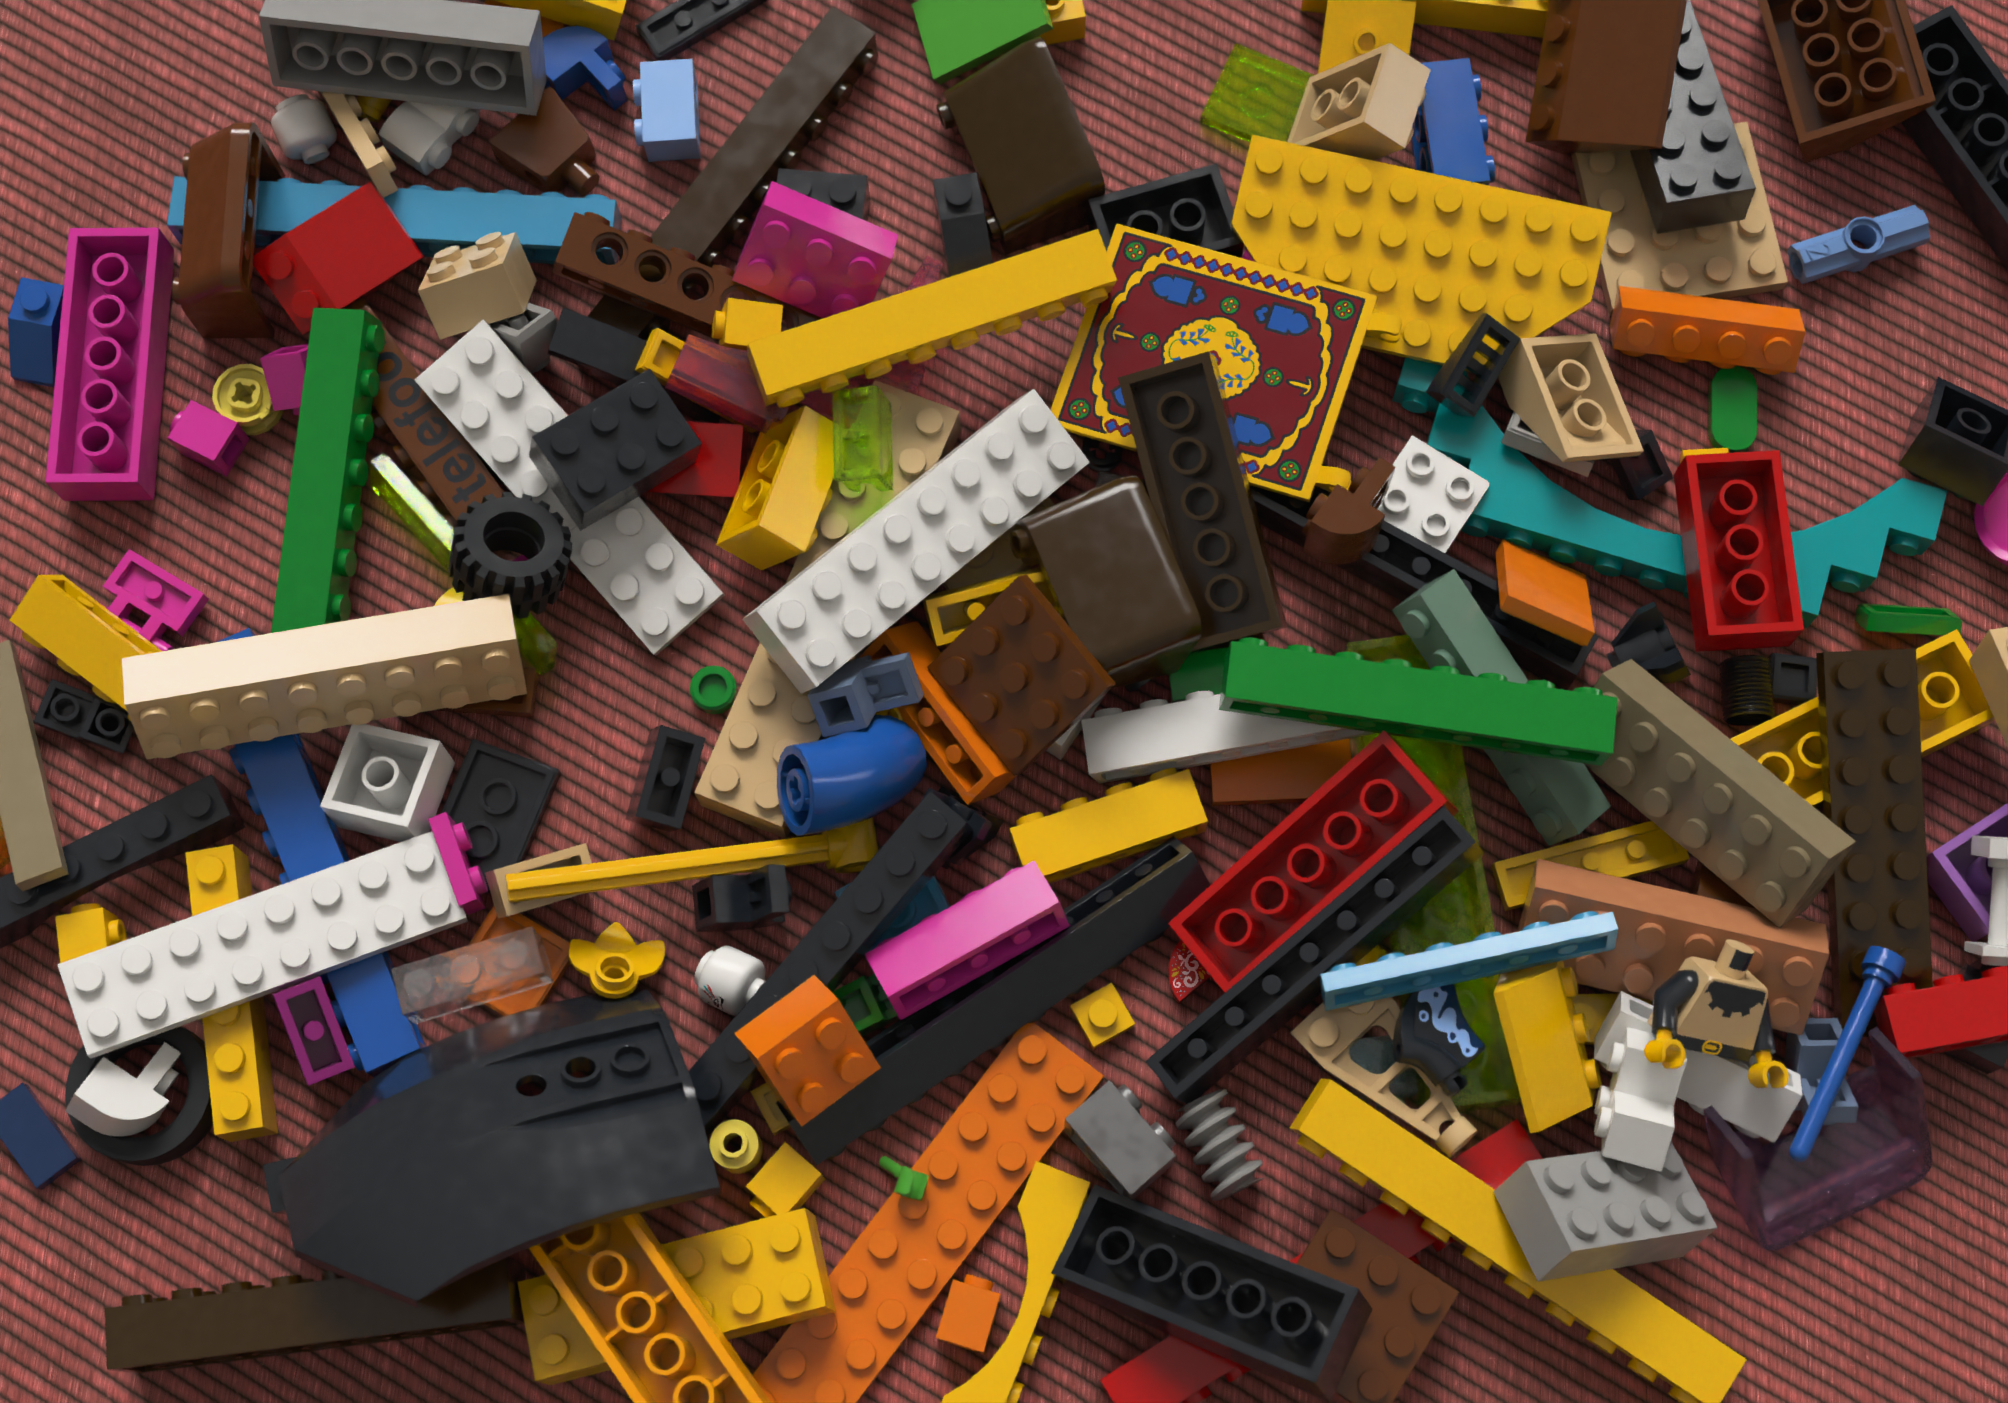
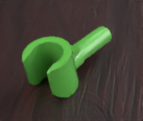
[879,1156,929,1201]

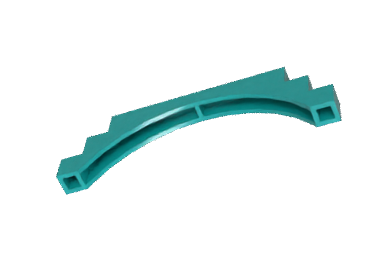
[1392,358,1947,629]

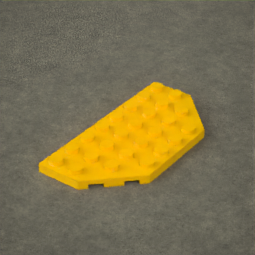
[1231,135,1612,372]

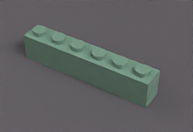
[1392,569,1611,846]

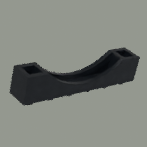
[0,774,246,949]

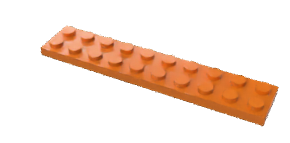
[752,1022,1104,1403]

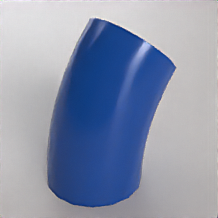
[777,714,927,836]

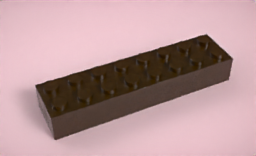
[104,1256,525,1374]

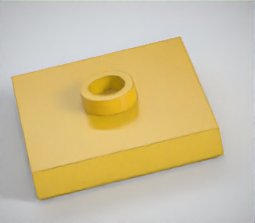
[1317,0,1416,74]

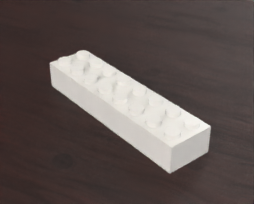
[742,389,1090,694]

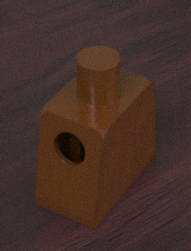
[489,86,600,195]

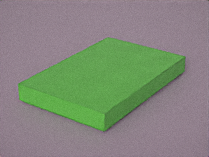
[912,0,1053,84]

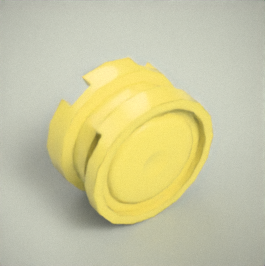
[212,364,284,435]

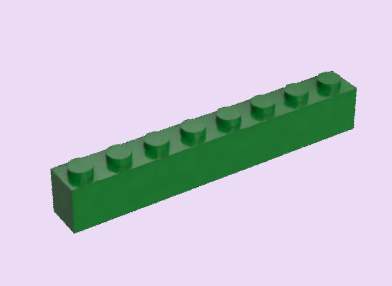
[271,308,385,633]
[1219,638,1618,766]

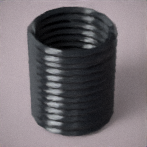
[1719,655,1776,726]

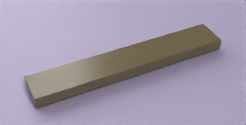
[0,640,69,891]

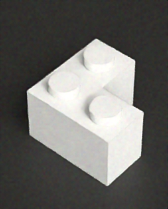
[1594,1027,1687,1172]

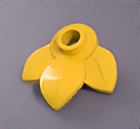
[569,922,665,999]

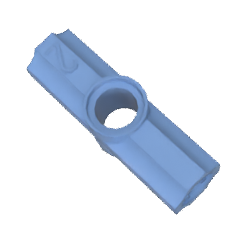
[1787,205,1930,284]

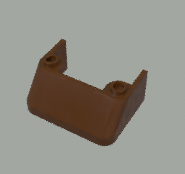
[172,122,286,338]

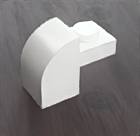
[65,1042,181,1137]

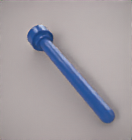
[1789,946,1906,1162]

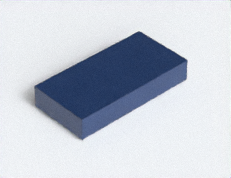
[0,1083,82,1190]

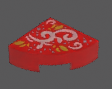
[1168,940,1211,1004]

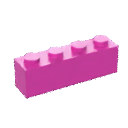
[864,861,1070,1020]

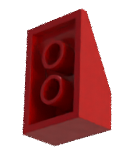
[253,181,424,335]

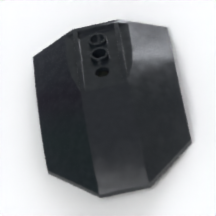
[278,984,720,1308]

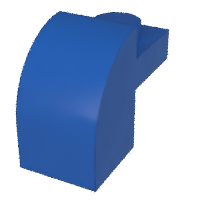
[543,26,628,111]

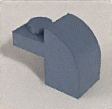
[807,652,924,738]
[1784,1018,1858,1125]

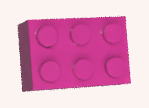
[732,181,898,318]

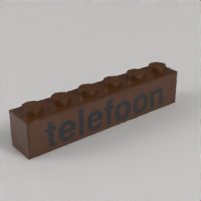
[345,297,503,534]

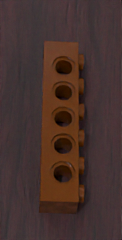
[552,212,823,341]

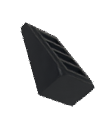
[1426,313,1520,417]

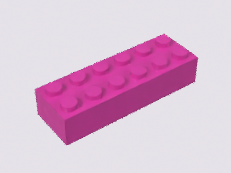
[46,228,175,501]

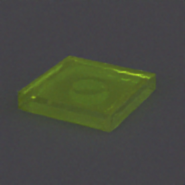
[1200,43,1314,142]

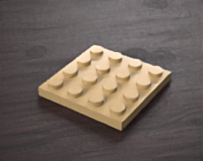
[1571,122,1788,316]

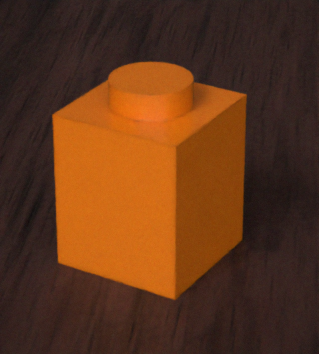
[936,1274,1001,1354]

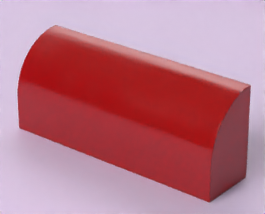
[567,414,749,498]

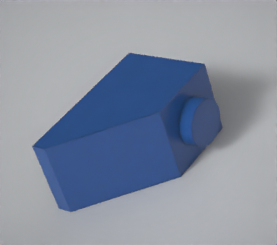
[8,277,64,387]

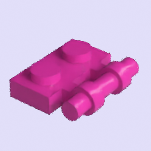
[97,549,209,651]

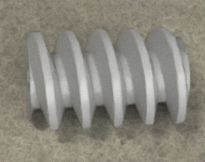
[1176,1089,1264,1201]

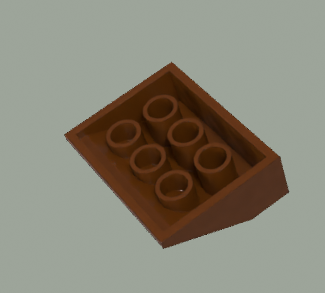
[1525,0,1687,154]
[1757,0,1936,163]

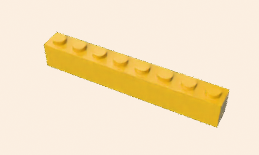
[747,229,1117,408]

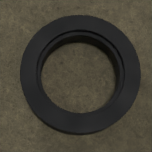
[65,1026,213,1166]

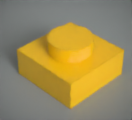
[1070,982,1135,1050]

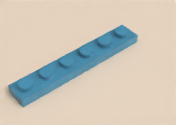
[1320,911,1618,1011]

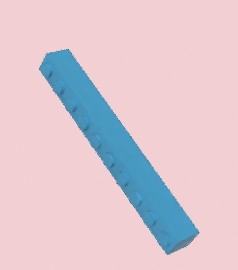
[167,176,622,265]

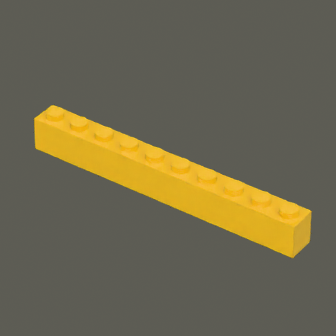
[1289,1078,1747,1403]

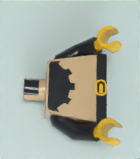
[1644,939,1789,1088]

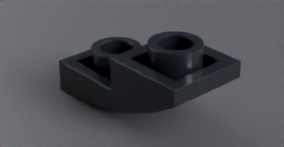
[33,679,134,754]

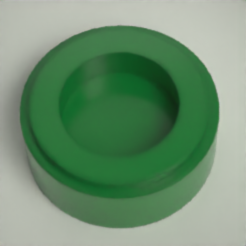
[690,665,738,714]

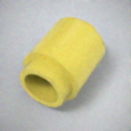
[709,1119,763,1174]

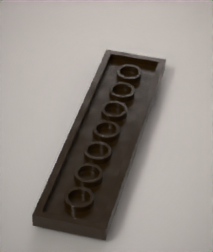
[1816,648,1933,1037]

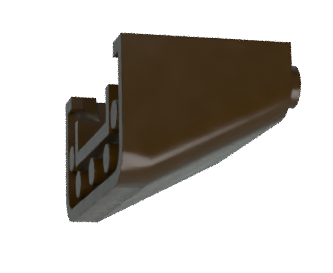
[936,36,1105,255]
[1010,475,1201,688]

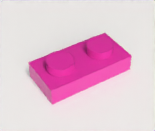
[428,812,488,915]

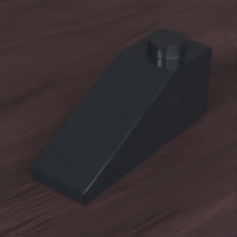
[933,172,993,277]

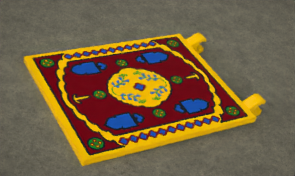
[1050,223,1402,503]

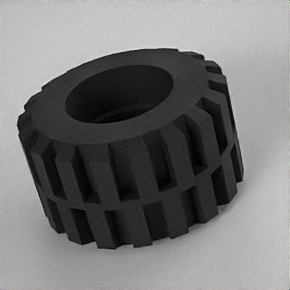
[448,492,572,619]

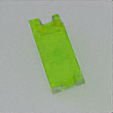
[832,385,893,492]

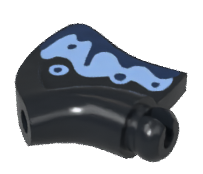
[1393,984,1487,1097]

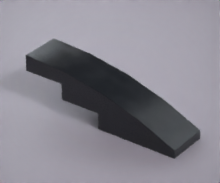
[547,307,721,423]

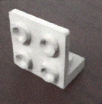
[1378,435,1489,553]

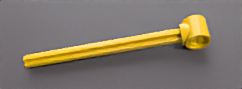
[505,817,878,903]

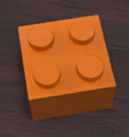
[734,975,881,1127]

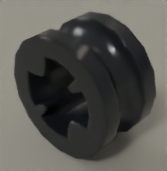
[1082,437,1123,473]

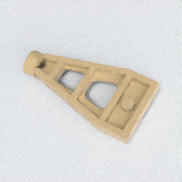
[1290,997,1477,1158]

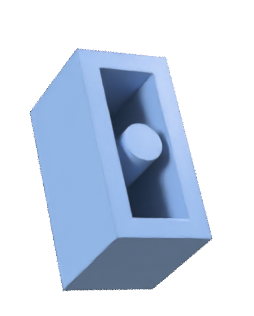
[633,59,701,162]

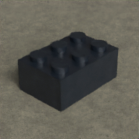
[1087,163,1244,258]
[529,369,702,531]

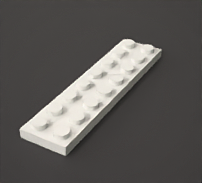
[415,320,725,655]
[57,831,468,1059]

